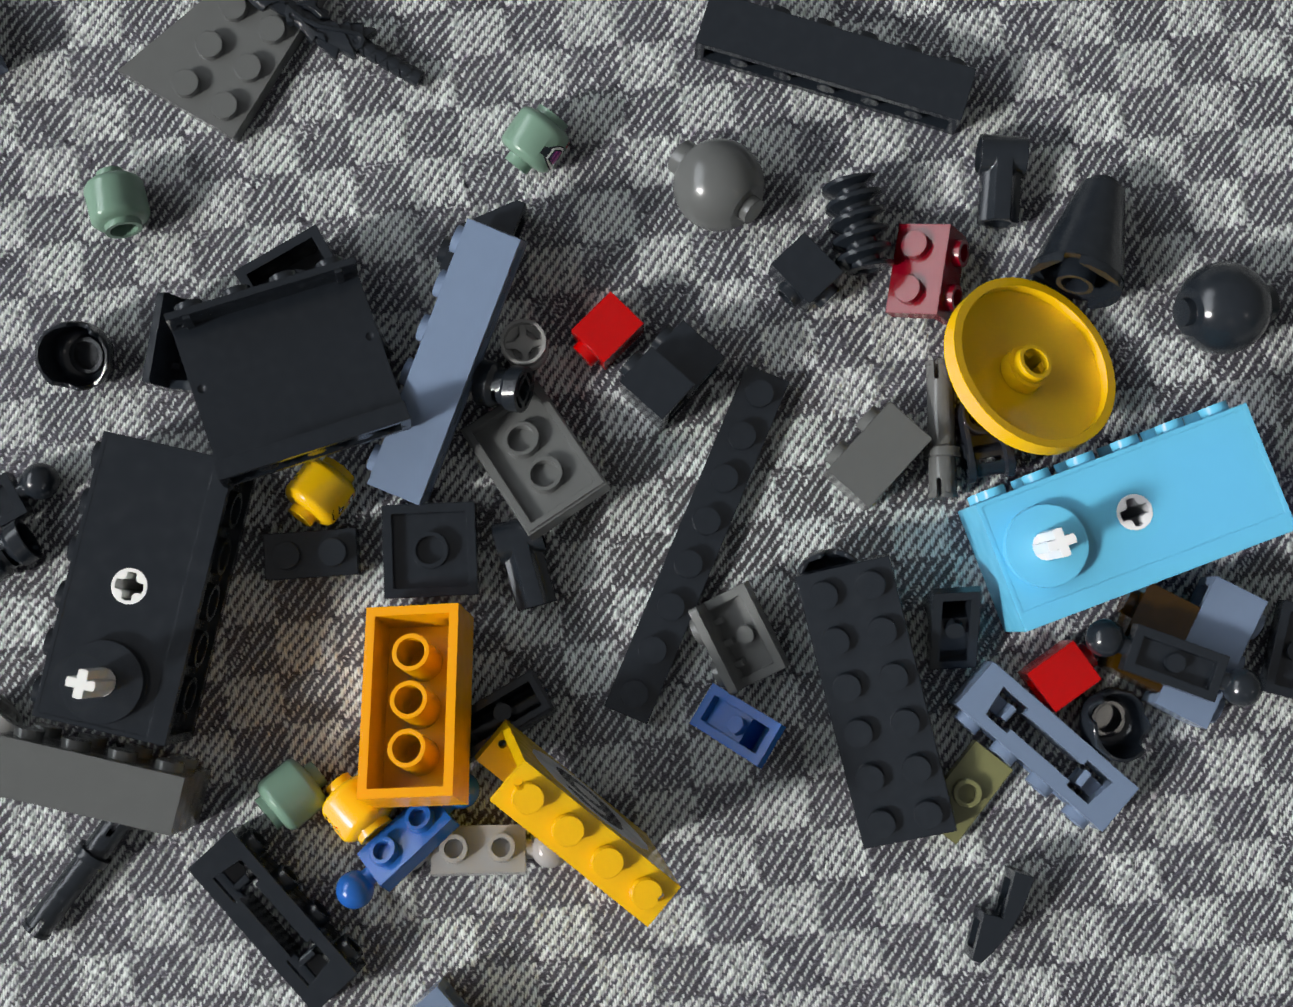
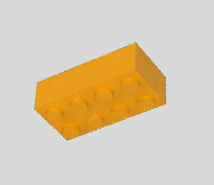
[357,603,474,808]

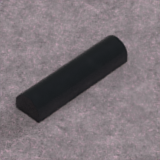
[392,669,558,808]

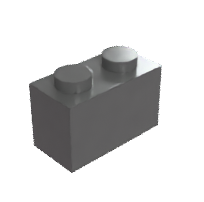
[823,401,932,511]

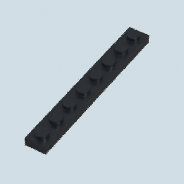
[604,365,789,724]

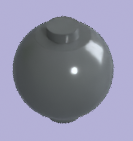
[668,138,765,232]

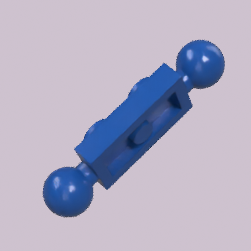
[336,773,480,909]

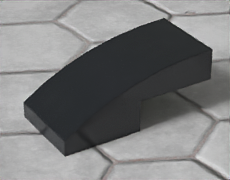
[963,865,1034,963]

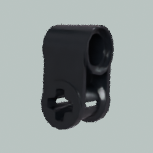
[955,401,1016,485]

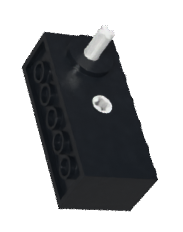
[31,431,256,746]

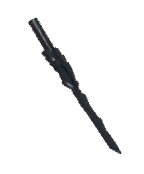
[248,0,425,88]

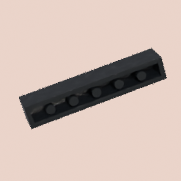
[694,0,977,135]

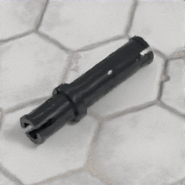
[22,820,133,940]

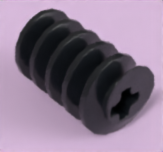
[822,173,895,276]

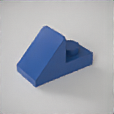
[689,683,786,769]

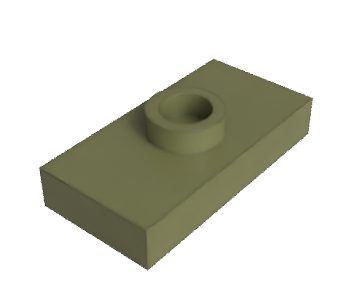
[943,740,1013,844]

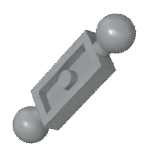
[412,824,564,877]

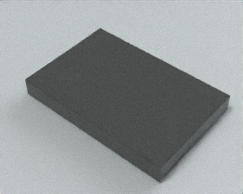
[460,380,611,541]

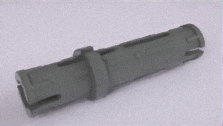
[923,359,961,501]

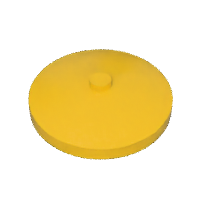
[944,277,1116,455]

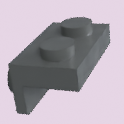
[688,581,790,695]

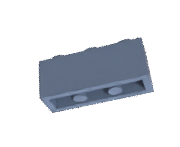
[1141,576,1268,729]

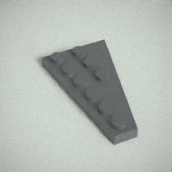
[118,0,327,144]

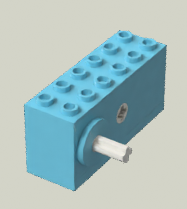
[957,400,1293,632]

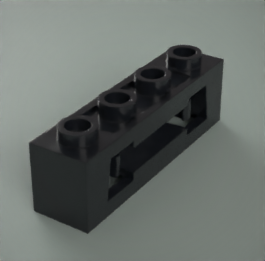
[188,824,366,1007]

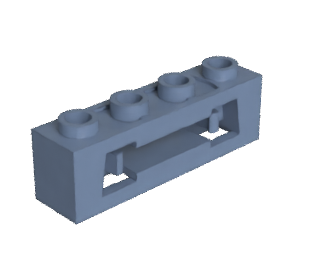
[948,660,1139,832]

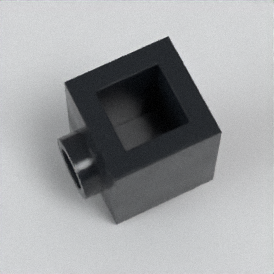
[768,232,843,313]

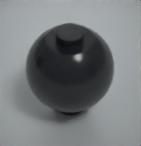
[1173,261,1280,355]

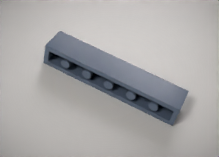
[366,218,528,505]

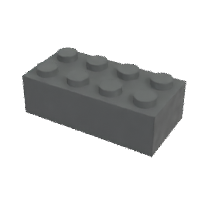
[0,722,212,836]

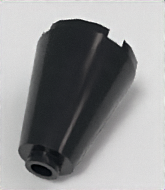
[1029,175,1126,309]

